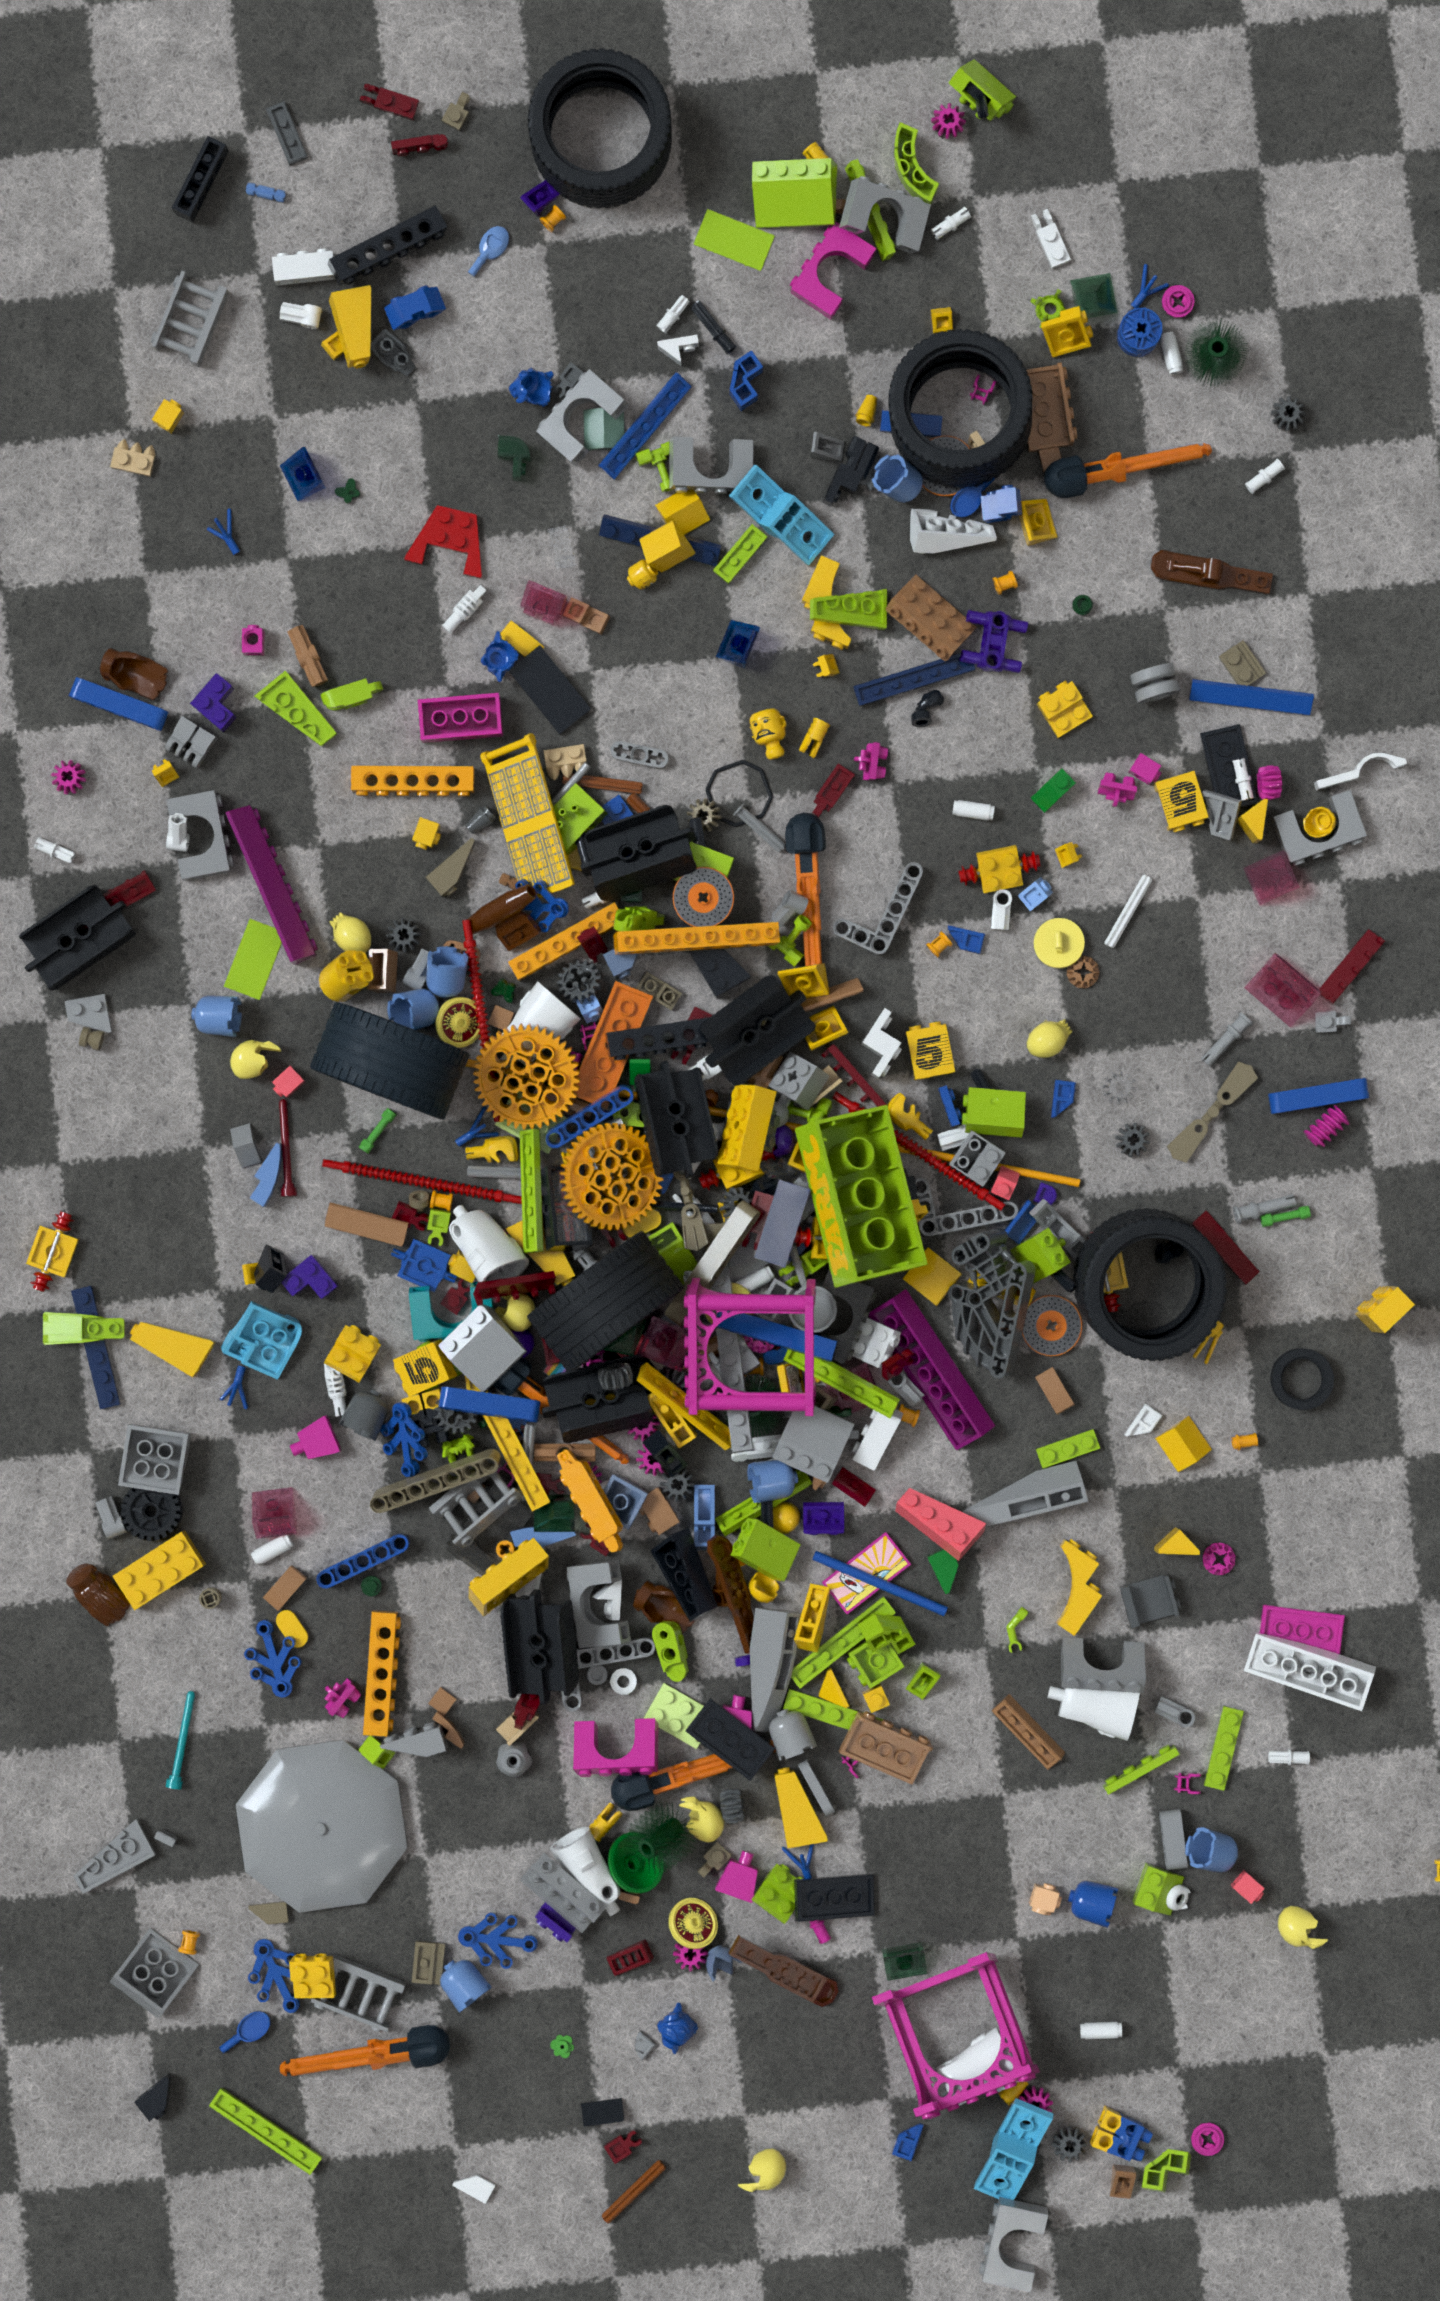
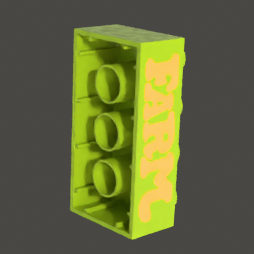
[795,1105,928,1288]

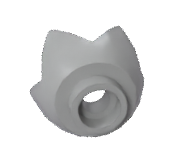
[496,1742,533,1778]

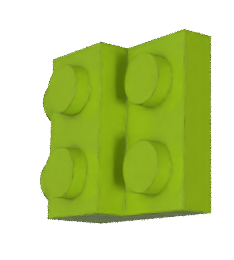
[846,1642,905,1689]
[751,1864,803,1924]

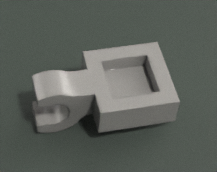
[1315,1011,1351,1033]

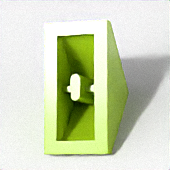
[906,1662,941,1700]

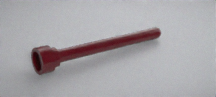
[279,1099,297,1197]

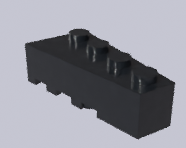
[675,921,751,998]
[651,1527,718,1622]

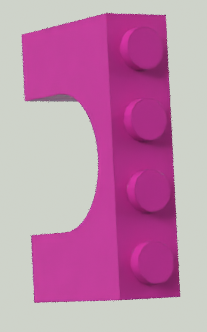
[789,222,876,320]
[573,1718,658,1777]

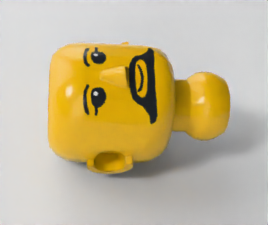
[749,708,786,760]

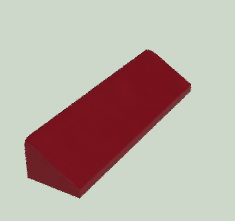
[1191,1211,1260,1285]

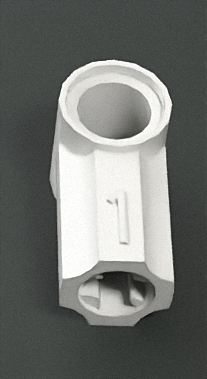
[279,302,322,329]
[166,813,190,852]
[991,889,1012,930]
[937,1125,969,1151]

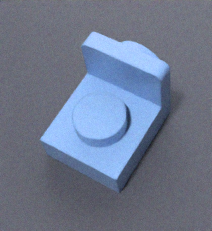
[1018,877,1053,911]
[576,989,603,1023]

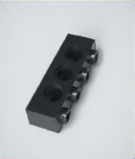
[172,136,229,223]

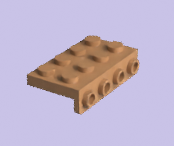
[1027,362,1077,452]
[886,575,977,661]
[839,1711,933,1784]

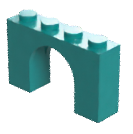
[408,1281,494,1342]

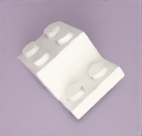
[861,1008,902,1079]

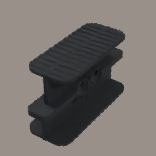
[581,805,697,901]
[19,885,136,991]
[699,975,816,1086]
[634,1061,718,1179]
[542,1354,653,1443]
[500,1589,579,1705]

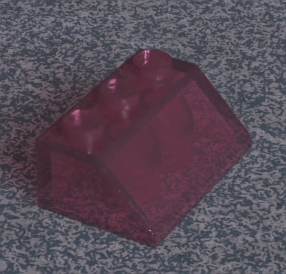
[1244,952,1321,1027]

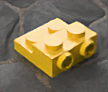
[1041,306,1094,358]
[1037,680,1093,738]
[324,1325,381,1383]
[289,1953,336,1998]

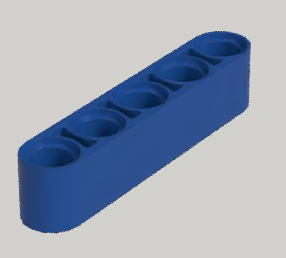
[69,677,169,731]
[1268,1078,1370,1114]
[546,1085,633,1148]
[438,1387,541,1422]
[316,1533,410,1588]

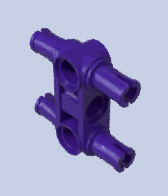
[960,610,1028,673]

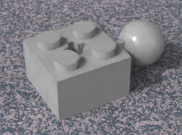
[768,1052,829,1128]

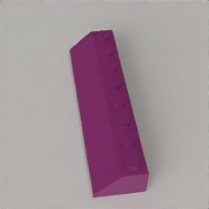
[225,805,318,965]
[867,1289,995,1450]

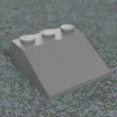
[438,1304,527,1392]
[772,1406,855,1483]
[118,1423,192,1495]
[110,1928,199,2019]

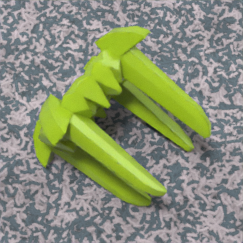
[1030,289,1066,329]
[442,1434,475,1475]

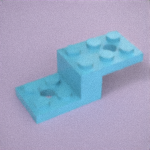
[729,465,835,565]
[974,2098,1054,2200]

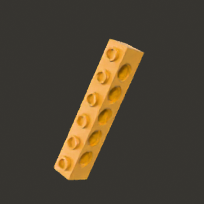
[351,766,475,797]
[508,902,619,981]
[363,1610,401,1737]

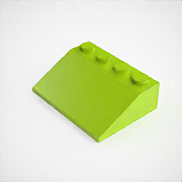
[752,158,837,228]

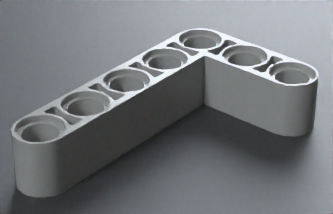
[833,862,923,956]
[915,1178,1018,1236]
[561,1637,655,1711]

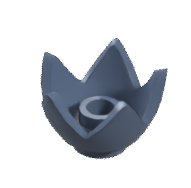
[706,1945,742,1982]

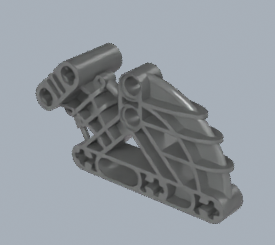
[948,1228,1035,1379]

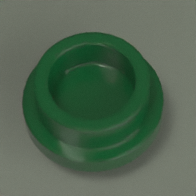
[1072,595,1093,615]
[361,1576,382,1597]

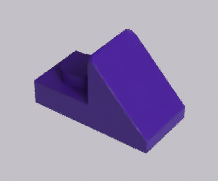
[520,180,560,217]

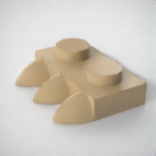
[110,439,155,477]
[544,744,587,780]

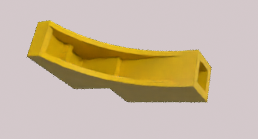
[802,555,851,650]
[1056,1539,1102,1636]

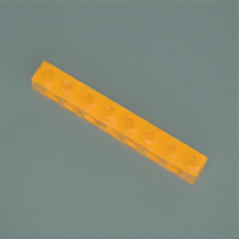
[613,922,780,955]

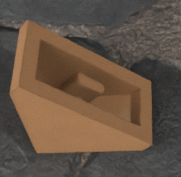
[1110,2164,1136,2199]

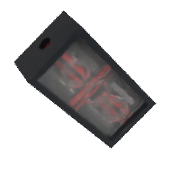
[541,1165,593,1251]

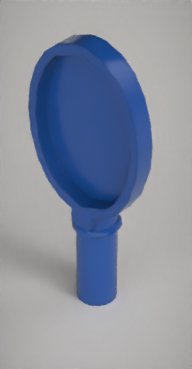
[950,478,995,518]
[219,2011,270,2053]

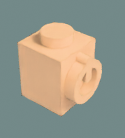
[1029,1883,1062,1915]

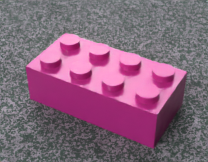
[417,693,503,743]

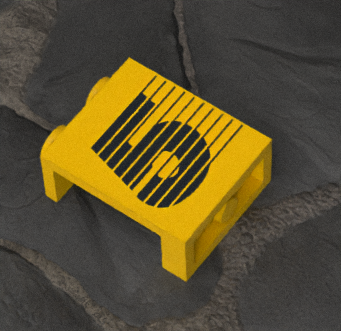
[1153,771,1209,833]
[905,1021,955,1080]
[393,1339,457,1397]

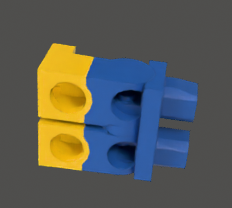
[1089,2106,1153,2161]

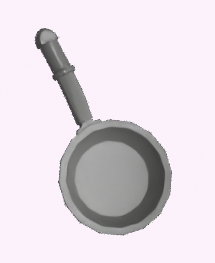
[789,1244,837,1333]

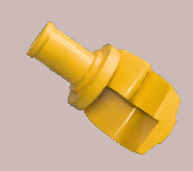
[887,1093,933,1140]
[465,1135,519,1163]

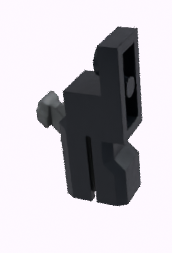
[822,436,879,506]

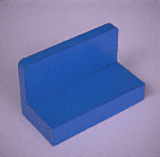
[1004,1200,1036,1244]

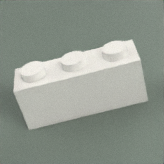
[272,248,335,286]
[852,1410,903,1471]

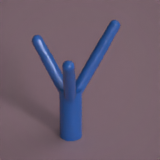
[1131,264,1169,308]
[207,508,240,555]
[455,1106,499,1147]
[220,1366,248,1409]
[782,1844,814,1879]

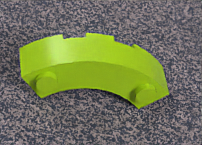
[894,122,939,204]

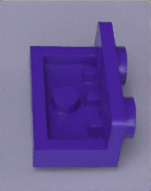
[803,1502,844,1535]
[535,1902,576,1942]

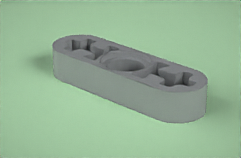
[610,741,669,769]
[798,1760,835,1817]

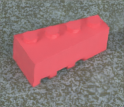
[895,1488,986,1561]

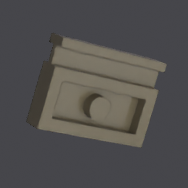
[1218,640,1266,686]
[412,1940,445,1985]

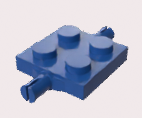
[391,1239,457,1293]

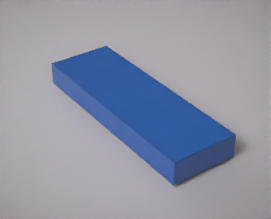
[880,410,943,437]

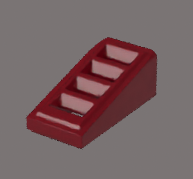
[606,1939,654,1976]

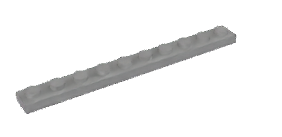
[711,1262,754,1453]

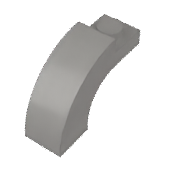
[1029,1199,1085,1260]

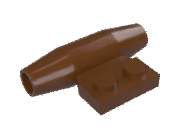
[467,884,541,951]

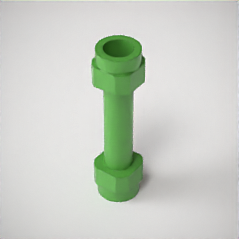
[359,1108,397,1154]
[1260,1206,1311,1227]

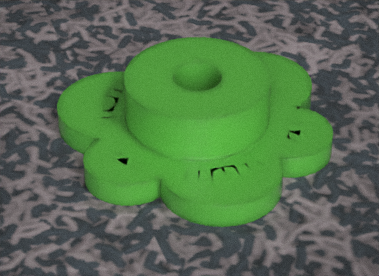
[550,2035,574,2058]

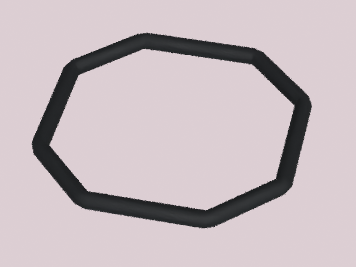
[706,760,773,827]

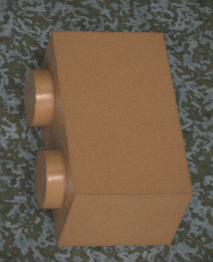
[367,949,398,993]
[639,1487,680,1535]

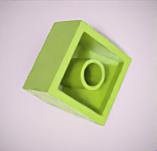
[1132,1863,1184,1915]

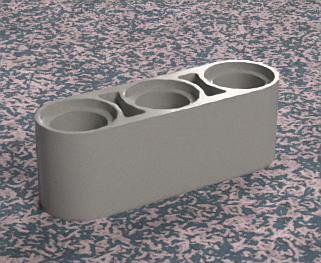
[1159,1809,1188,1870]

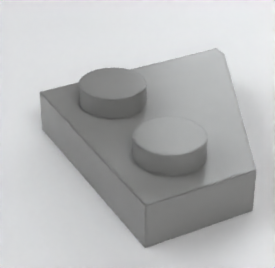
[1202,789,1242,840]
[65,994,112,1033]

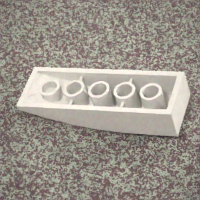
[1244,1633,1376,1711]

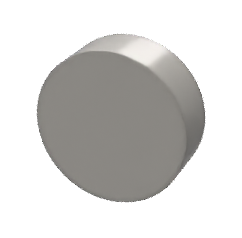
[587,1665,607,1685]

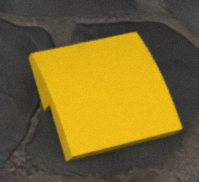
[903,1247,962,1306]

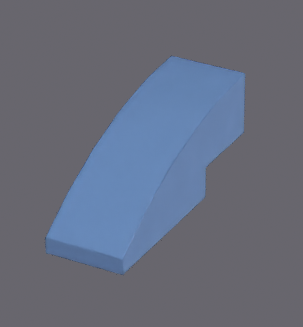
[250,1143,282,1207]
[694,1485,715,1551]
[510,1526,576,1547]

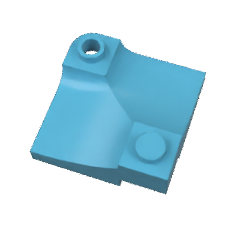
[221,1301,302,1380]

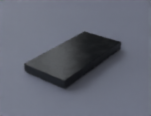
[509,645,591,734]
[1200,724,1258,807]
[685,1698,775,1781]
[794,1874,875,1922]

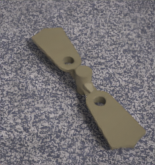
[1167,1062,1258,1163]
[673,1172,709,1251]

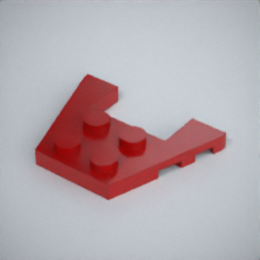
[404,505,482,579]

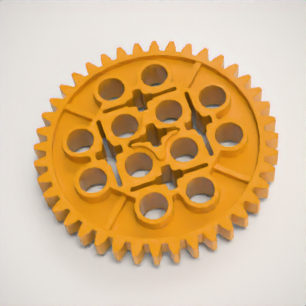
[473,1023,581,1130]
[560,1123,663,1230]

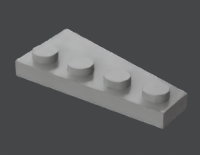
[74,1818,156,1894]

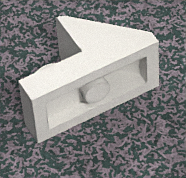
[657,335,699,366]
[592,1580,622,1620]

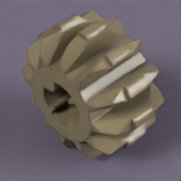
[687,798,722,833]

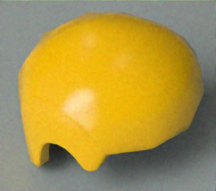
[1303,806,1336,838]
[773,1502,801,1534]
[749,1572,779,1603]

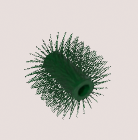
[1184,318,1248,388]
[724,1376,784,1438]
[624,1801,698,1876]

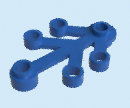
[515,879,569,932]
[380,1402,428,1477]
[244,1619,302,1698]
[458,1912,538,1969]
[248,1939,300,2013]

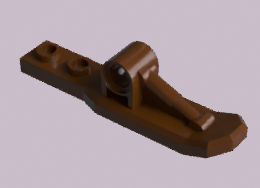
[1150,550,1273,595]
[707,1535,754,1654]
[728,1935,838,2007]

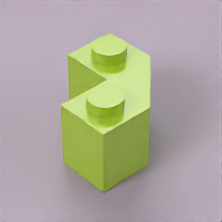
[858,1614,916,1654]
[1142,2149,1191,2193]

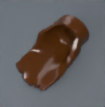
[100,648,168,700]
[66,1563,130,1626]
[633,1580,695,1634]

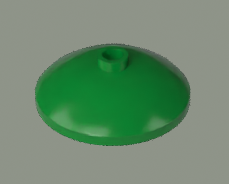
[608,1832,664,1894]

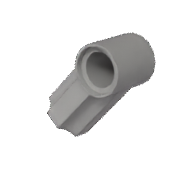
[771,890,808,927]
[402,949,428,990]
[888,1372,924,1407]
[95,1496,128,1540]
[1154,1696,1195,1727]

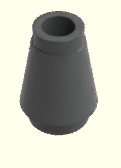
[466,805,496,834]

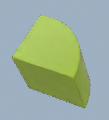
[358,1735,395,1769]

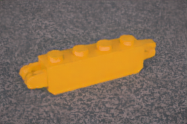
[557,1449,624,1553]

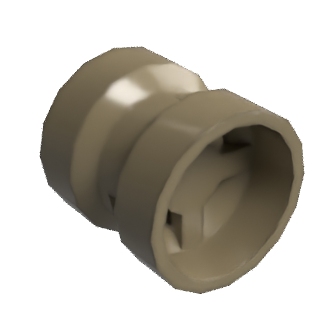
[79,1026,105,1051]
[199,1587,222,1609]

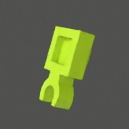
[427,1208,451,1246]

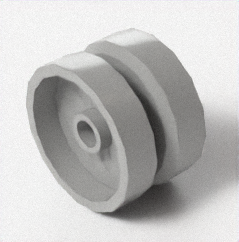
[1130,663,1181,704]

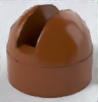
[705,1089,719,1107]

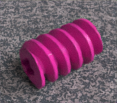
[1303,1104,1349,1147]

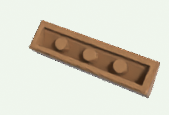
[801,978,863,1012]
[325,1202,409,1247]
[992,1694,1065,1770]

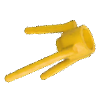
[1193,1321,1224,1364]

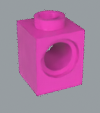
[242,625,265,655]
[1128,753,1162,785]

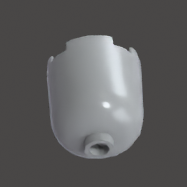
[769,1709,817,1761]

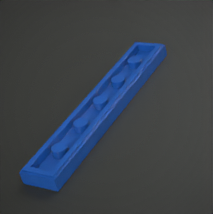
[598,373,692,480]
[1189,679,1314,715]
[716,1311,837,1362]

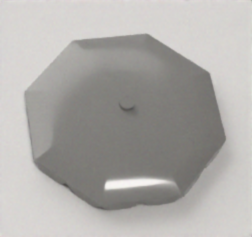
[236,1740,408,1913]

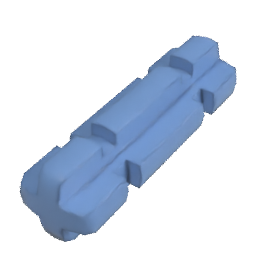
[246,183,286,202]

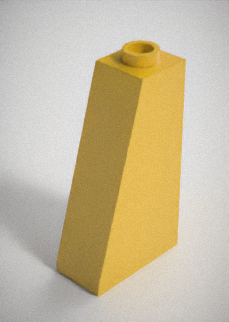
[329,285,371,369]
[506,1215,576,1286]
[130,1322,216,1378]
[774,1767,828,1848]

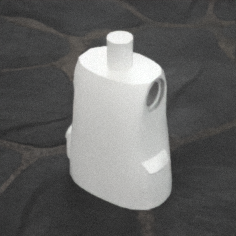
[500,981,581,1069]
[449,1205,529,1282]
[1047,1686,1140,1741]
[550,1827,620,1916]
[936,2027,1019,2106]

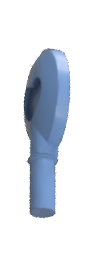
[468,226,509,277]

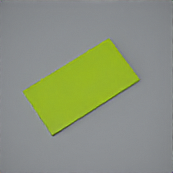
[693,209,775,271]
[224,919,282,1000]

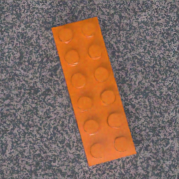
[574,981,653,1110]

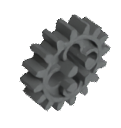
[557,959,602,1004]
[433,1400,478,1434]

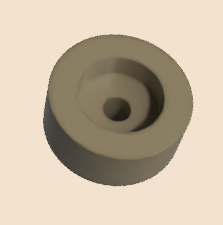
[409,1190,429,1212]

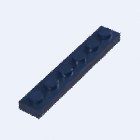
[599,514,722,566]
[853,650,976,707]
[71,1286,121,1409]

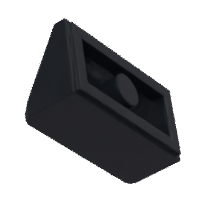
[581,2098,625,2127]

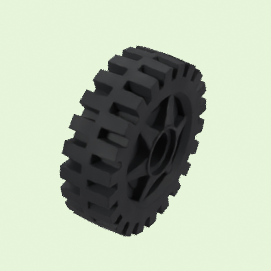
[121,1488,183,1541]

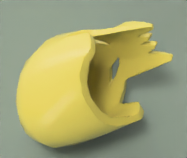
[329,912,371,953]
[1026,1019,1072,1058]
[230,1040,281,1079]
[495,1293,535,1332]
[679,1797,724,1843]
[1278,1906,1328,1949]
[738,2148,786,2192]

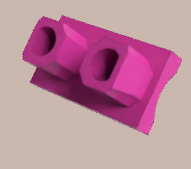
[854,742,888,781]
[1097,772,1137,807]
[324,1678,361,1718]

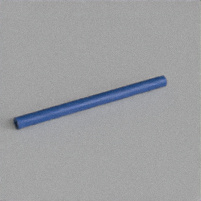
[812,1551,948,1616]

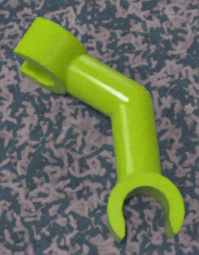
[1006,1607,1028,1653]

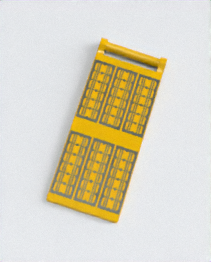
[480,733,575,899]

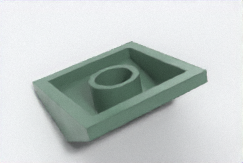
[583,407,625,451]

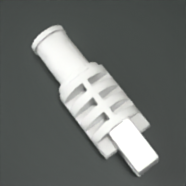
[442,585,486,634]
[324,1364,347,1417]

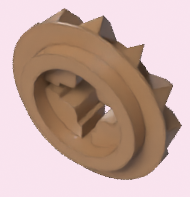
[1067,956,1099,988]

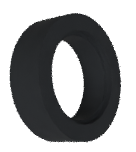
[1270,1348,1334,1410]

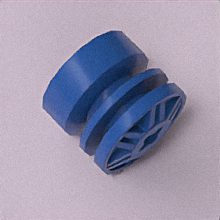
[1117,308,1162,357]

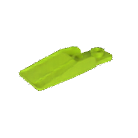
[43,1312,125,1345]

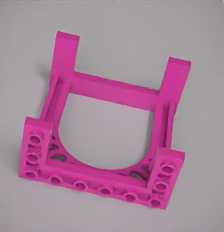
[684,1278,816,1416]
[872,1952,1040,2119]

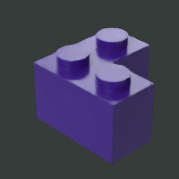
[190,673,237,733]
[282,1255,339,1299]

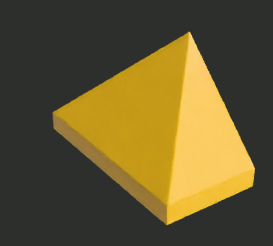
[819,1668,849,1708]

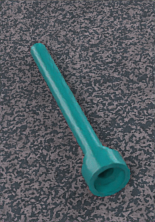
[165,1691,195,1790]

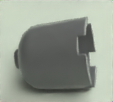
[338,1389,388,1441]

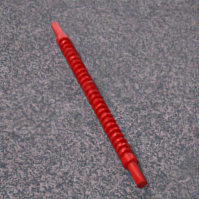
[462,920,500,1122]
[832,1091,1006,1211]
[322,1159,522,1204]

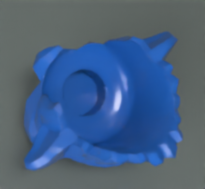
[509,367,554,407]
[481,631,519,682]
[657,2003,698,2054]

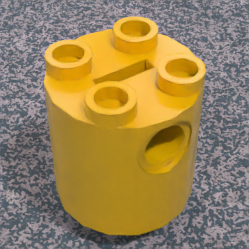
[319,950,374,1002]

